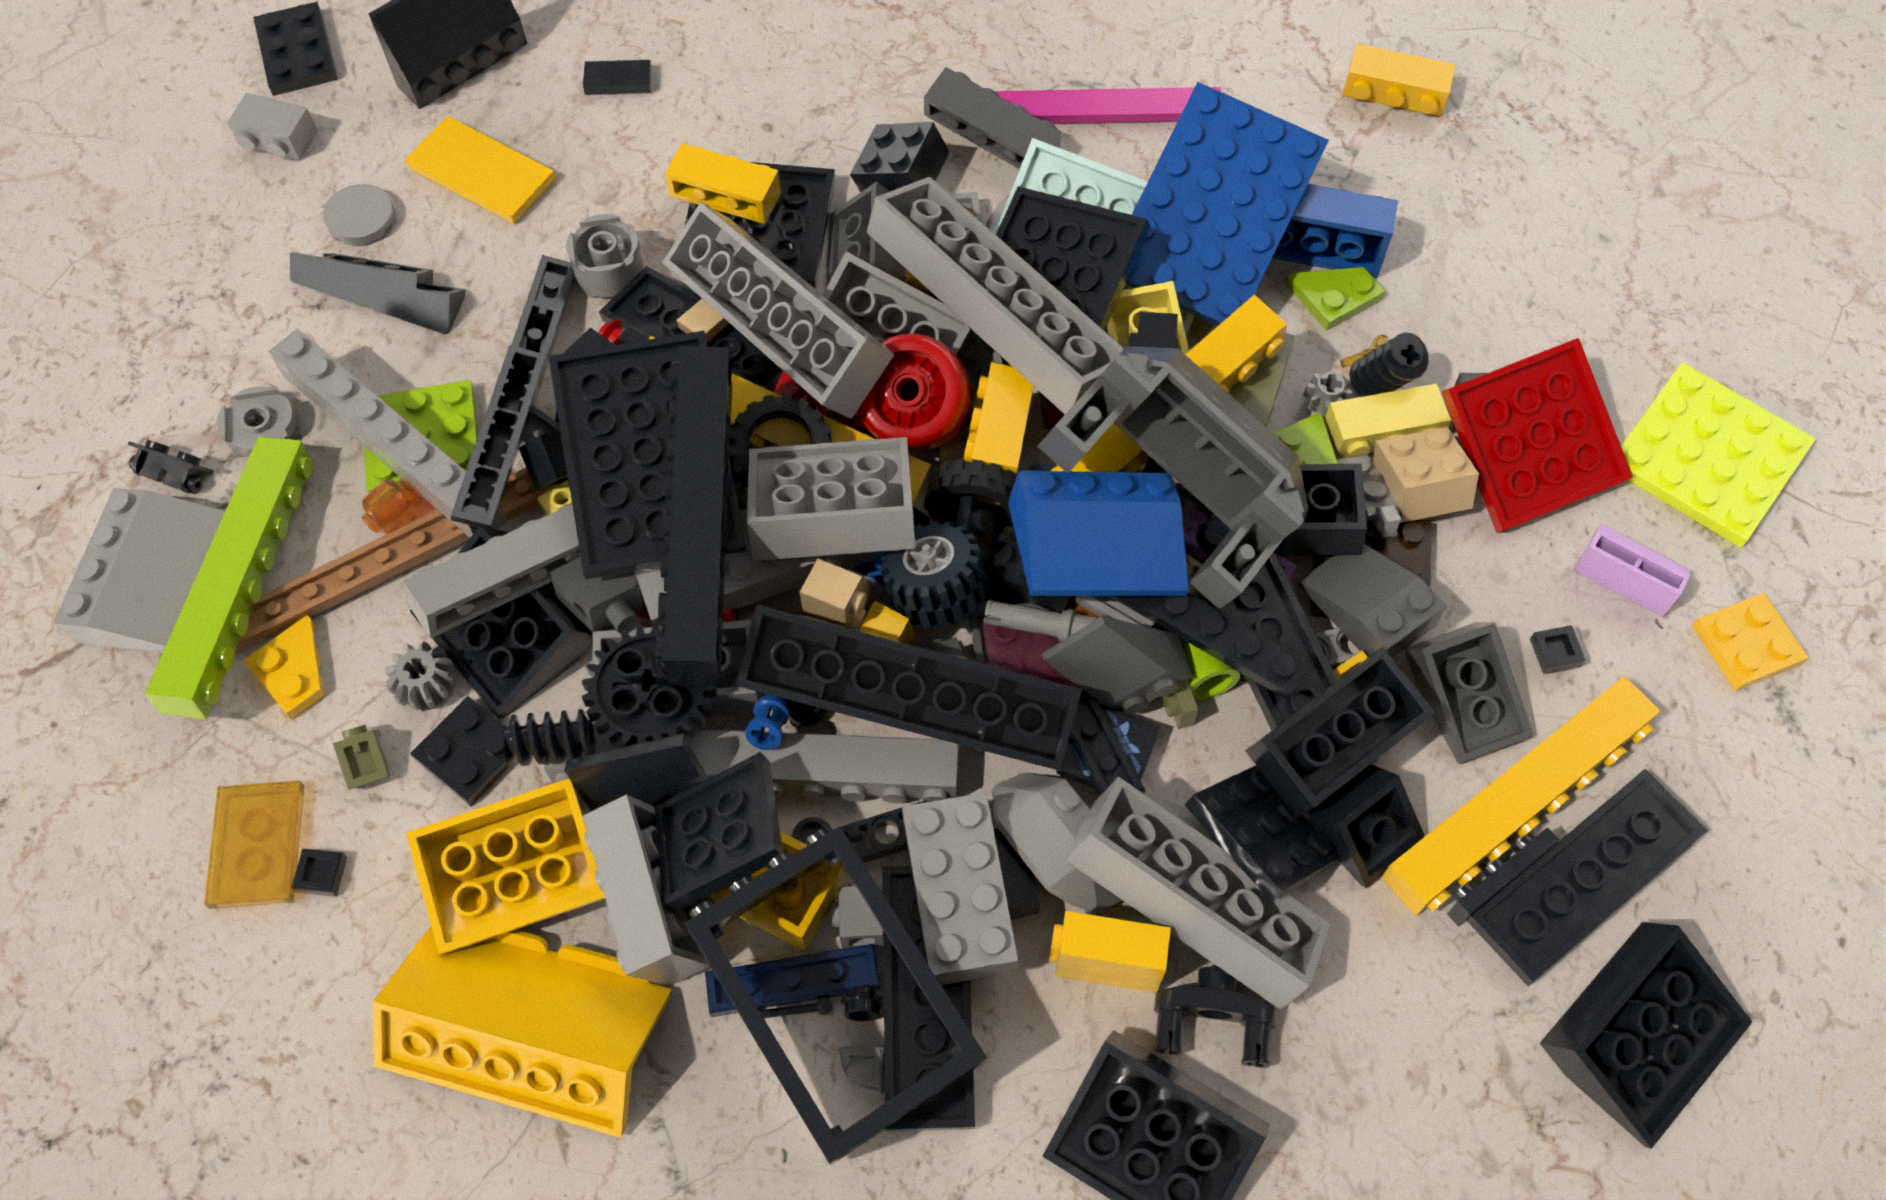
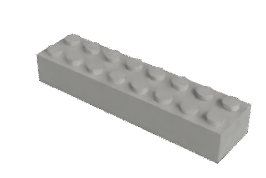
[867,177,1124,414]
[662,202,895,419]

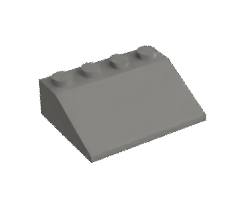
[823,251,976,401]
[747,437,916,561]
[53,488,225,651]

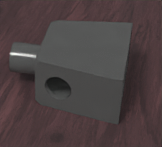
[550,556,643,634]

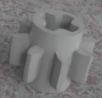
[1303,370,1352,417]

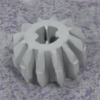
[385,641,456,711]

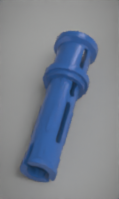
[745,694,790,750]

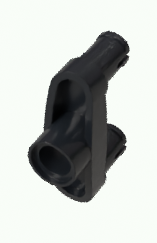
[1153,966,1276,1068]

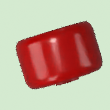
[857,334,972,452]

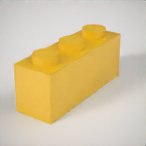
[1343,43,1456,117]
[665,143,781,224]

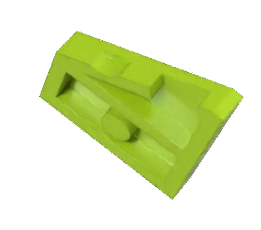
[1285,267,1386,331]
[1273,412,1338,464]

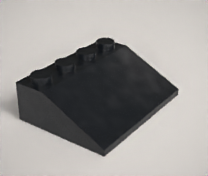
[368,0,527,109]
[410,528,595,719]
[1540,922,1752,1149]
[1042,1030,1270,1200]

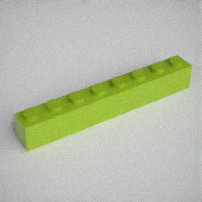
[145,436,314,720]

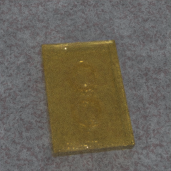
[204,780,304,909]

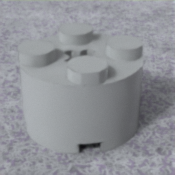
[566,214,645,298]

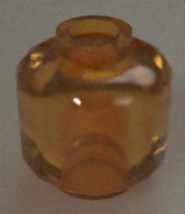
[361,479,421,534]

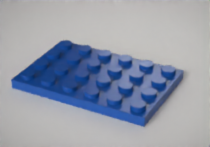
[1126,82,1329,326]

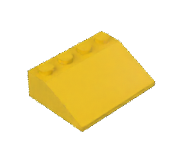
[406,778,605,955]

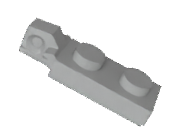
[1337,455,1402,538]

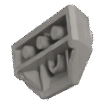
[991,773,1123,916]

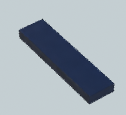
[705,944,881,1017]

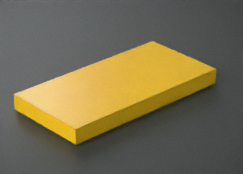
[405,115,556,224]

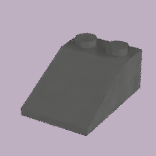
[1298,544,1447,658]
[1042,616,1192,714]
[1404,622,1534,764]

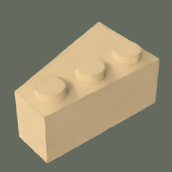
[800,559,884,629]

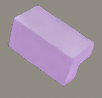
[1574,524,1691,617]

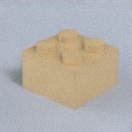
[1373,426,1479,523]

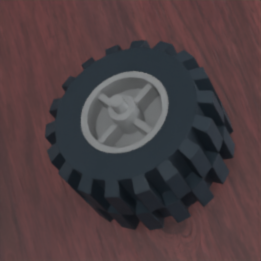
[880,521,988,628]

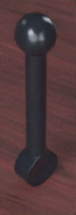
[759,997,833,1019]

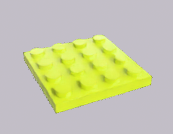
[1621,362,1816,548]

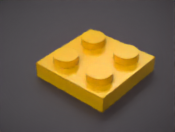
[1692,593,1809,691]

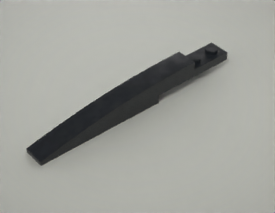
[451,255,577,530]

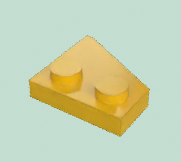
[243,615,325,720]

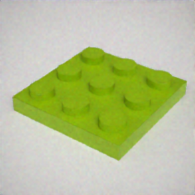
[364,380,479,498]

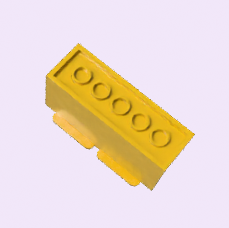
[373,926,672,1138]

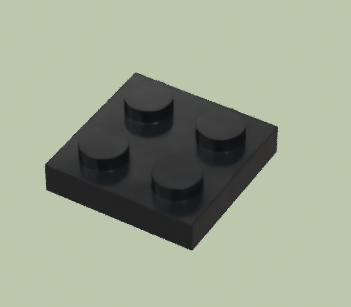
[410,696,517,807]

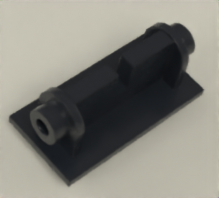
[128,439,214,493]

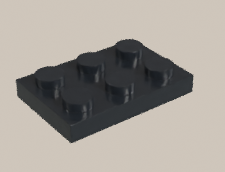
[253,1,338,96]

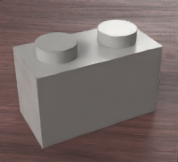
[227,93,318,161]

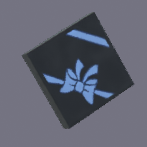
[1056,704,1160,788]

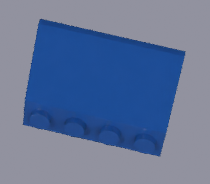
[1008,471,1189,596]

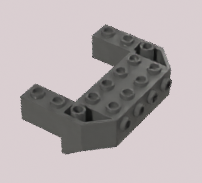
[1037,346,1308,609]

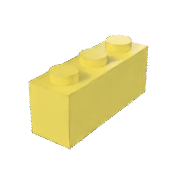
[1324,383,1451,459]

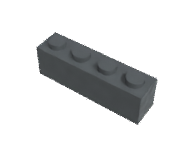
[924,67,1061,169]

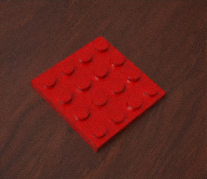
[1441,338,1633,532]

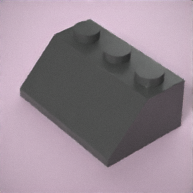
[827,182,906,286]

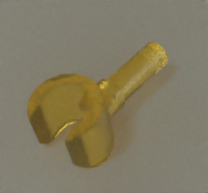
[1340,335,1388,368]

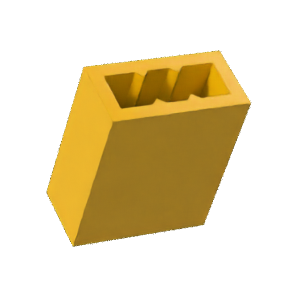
[1049,911,1171,993]

